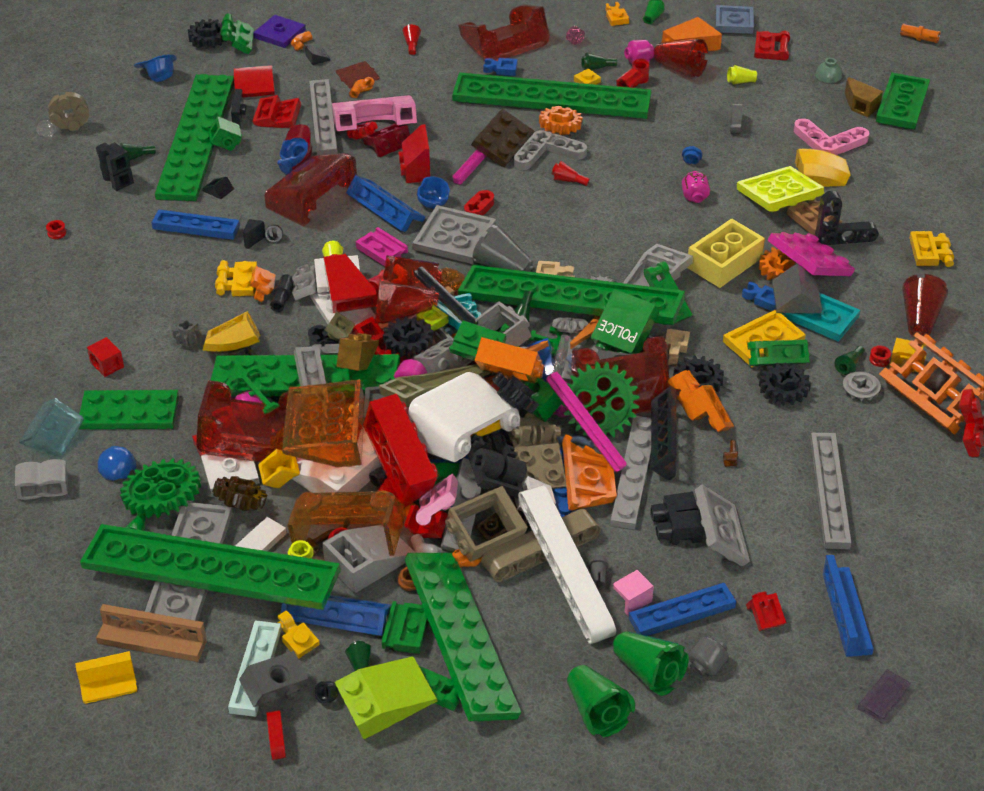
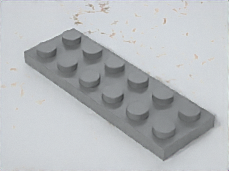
[143,502,233,631]

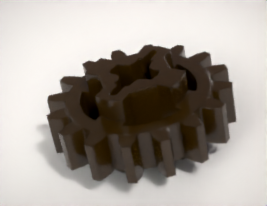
[212,476,268,511]

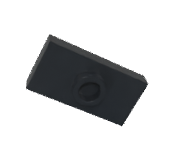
[231,89,246,128]

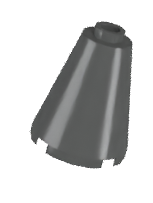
[472,224,534,272]

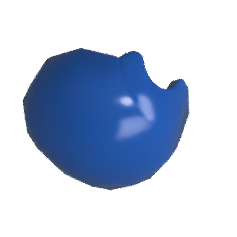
[417,176,450,209]
[98,446,137,481]

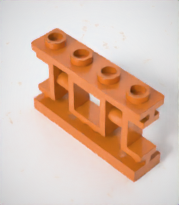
[879,332,984,434]

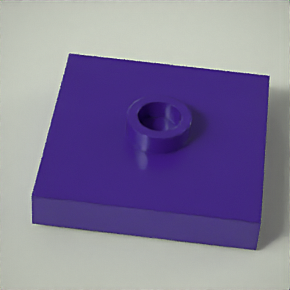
[253,15,306,48]

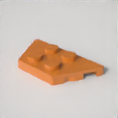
[562,434,617,510]

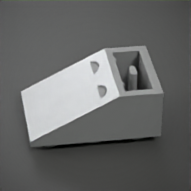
[323,524,416,593]

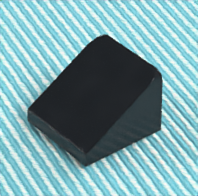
[305,44,330,65]
[202,177,234,199]
[243,219,266,249]

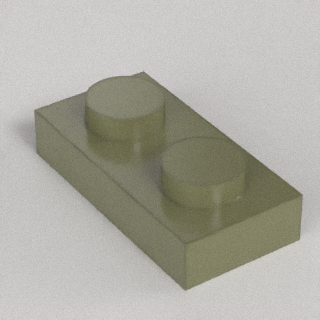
[325,312,355,341]

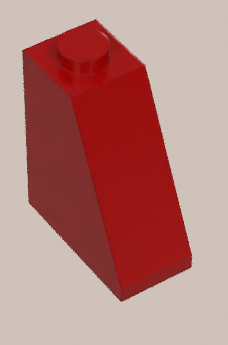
[323,253,377,313]

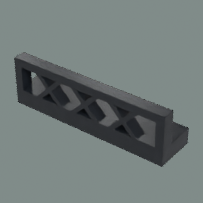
[651,386,677,480]

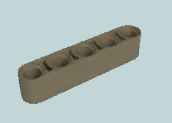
[481,509,601,582]

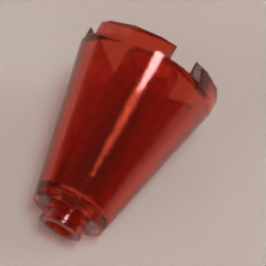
[654,39,708,77]
[902,274,948,336]

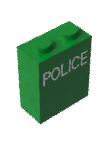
[590,289,659,355]

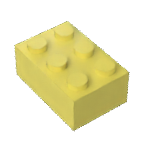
[687,219,765,288]

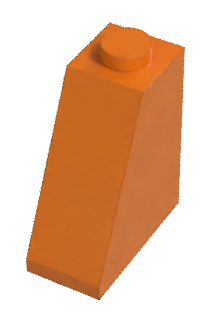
[661,17,722,55]

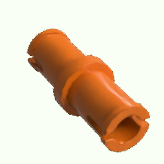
[900,24,941,43]

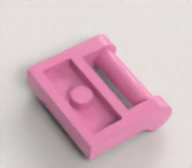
[416,474,458,525]

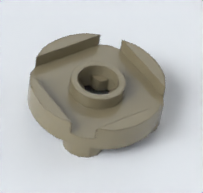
[48,92,89,131]

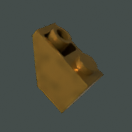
[845,77,883,117]
[336,333,379,370]

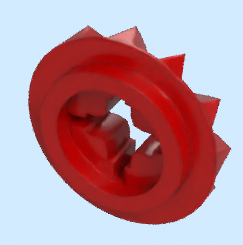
[347,121,378,140]

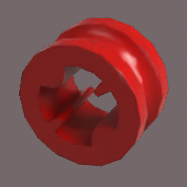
[46,220,67,239]
[869,346,891,367]

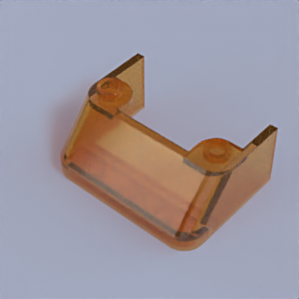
[287,490,406,556]

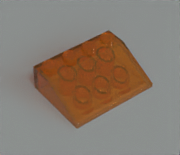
[282,380,365,467]

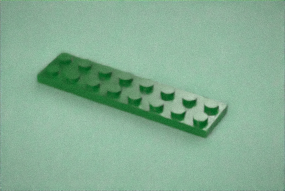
[208,354,400,397]
[404,553,521,722]

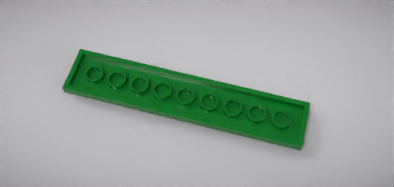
[452,72,652,119]
[155,74,234,201]
[458,265,685,325]
[80,524,341,610]

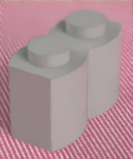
[15,459,68,500]

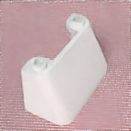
[409,372,520,462]

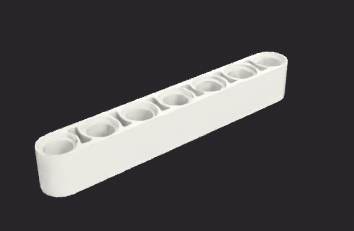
[518,485,616,644]

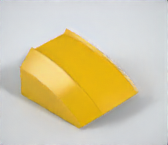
[795,149,851,187]
[202,311,260,352]

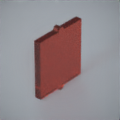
[335,61,380,89]

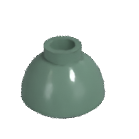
[815,58,842,83]

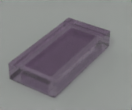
[858,669,911,723]

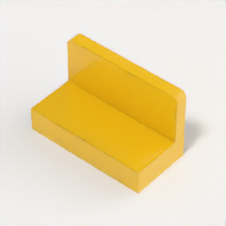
[75,651,137,704]

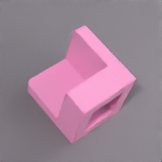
[613,570,654,616]

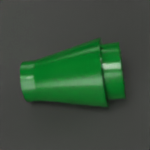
[643,0,665,24]

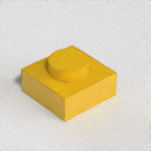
[574,69,601,85]

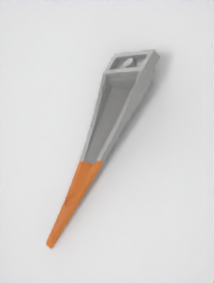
[570,244,693,349]

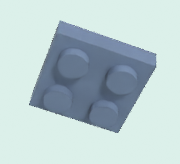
[716,5,754,34]

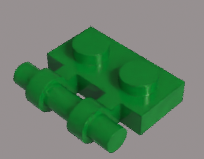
[221,13,254,54]

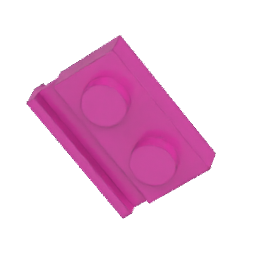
[355,227,408,267]

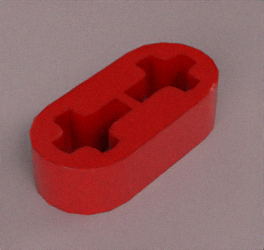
[464,190,494,216]
[266,710,286,760]

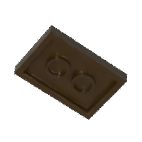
[471,108,535,168]

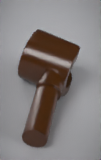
[723,440,738,467]

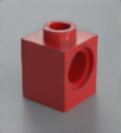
[87,337,124,377]

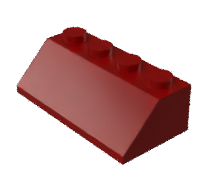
[363,393,438,508]

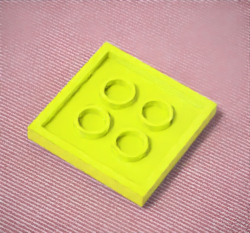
[737,166,824,212]

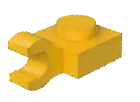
[278,610,319,659]

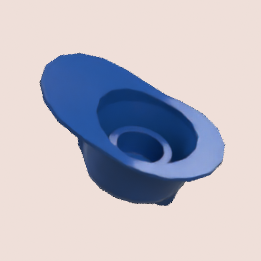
[134,55,177,82]

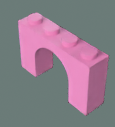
[332,95,417,131]

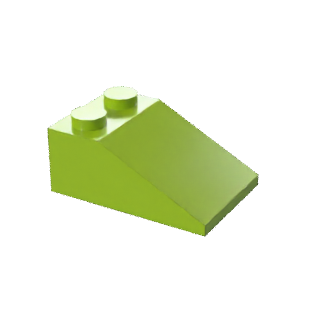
[335,656,437,739]

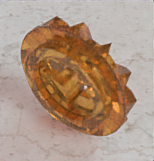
[432,268,465,292]

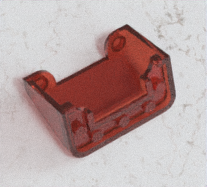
[458,5,550,61]
[265,153,357,227]
[375,255,443,324]
[571,336,670,420]
[196,380,304,462]

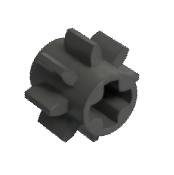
[172,319,202,347]

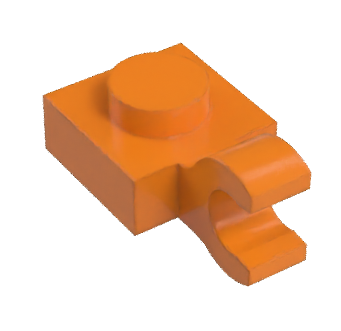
[250,266,276,302]

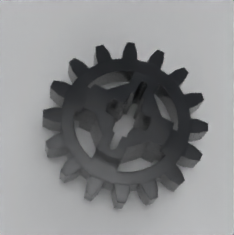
[188,19,227,49]
[383,316,433,358]
[673,355,724,392]
[759,363,811,406]
[492,371,539,413]

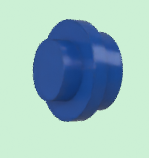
[682,146,703,164]

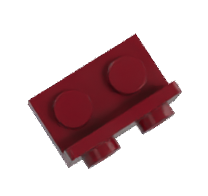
[363,123,410,157]

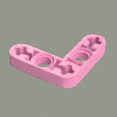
[794,119,869,155]

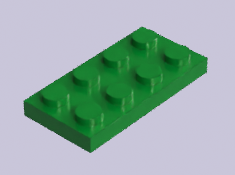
[876,72,930,130]
[77,390,179,429]

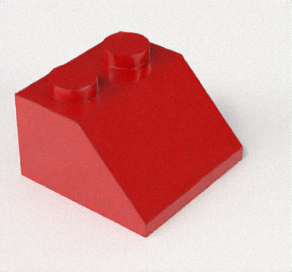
[398,124,430,183]

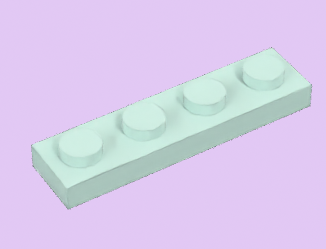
[228,621,282,717]

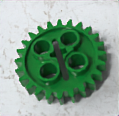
[561,361,640,437]
[120,458,202,518]

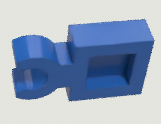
[483,58,518,76]
[742,282,776,311]

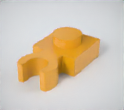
[605,2,629,26]

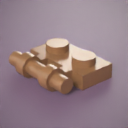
[787,199,842,236]

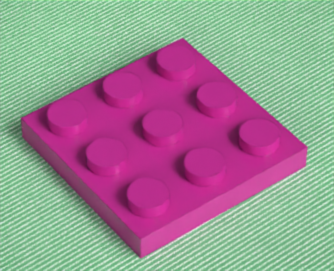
[767,232,855,276]

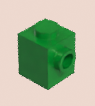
[208,117,242,151]

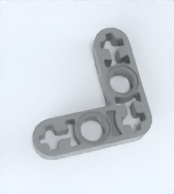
[514,130,587,170]

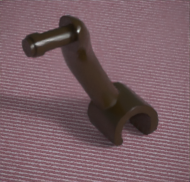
[306,520,350,556]

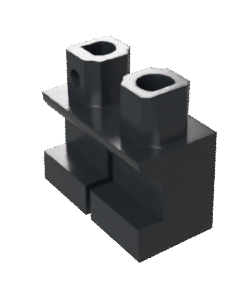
[96,142,134,191]
[650,491,704,545]

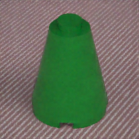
[613,631,689,696]
[567,665,635,737]

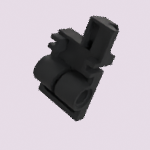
[467,431,527,499]

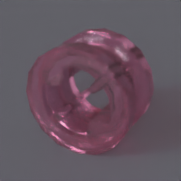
[566,26,585,45]

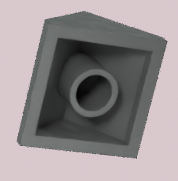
[772,264,822,313]

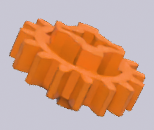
[539,106,583,135]
[759,247,805,280]

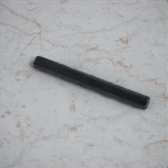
[414,267,478,325]

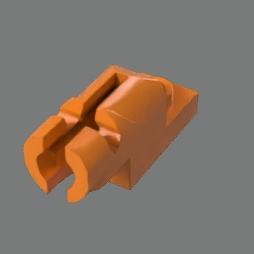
[668,370,734,432]

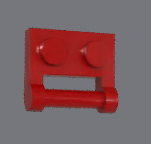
[754,31,790,61]

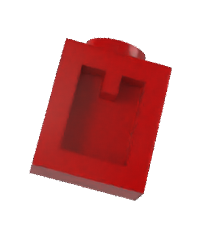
[404,505,448,538]
[746,591,786,631]

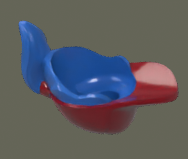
[277,124,312,176]

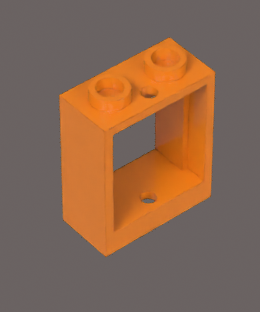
[475,337,544,384]

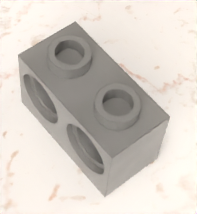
[414,338,471,373]

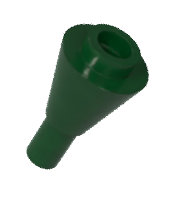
[581,53,617,71]
[120,143,156,160]
[515,290,534,322]
[834,346,865,376]
[345,641,371,671]

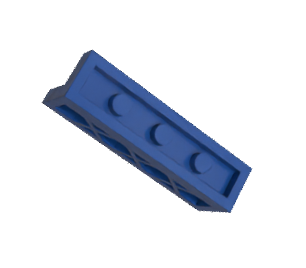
[346,175,425,232]
[823,555,874,657]
[281,595,392,636]

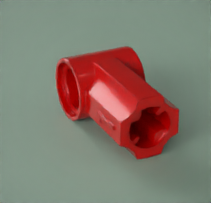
[616,59,649,88]

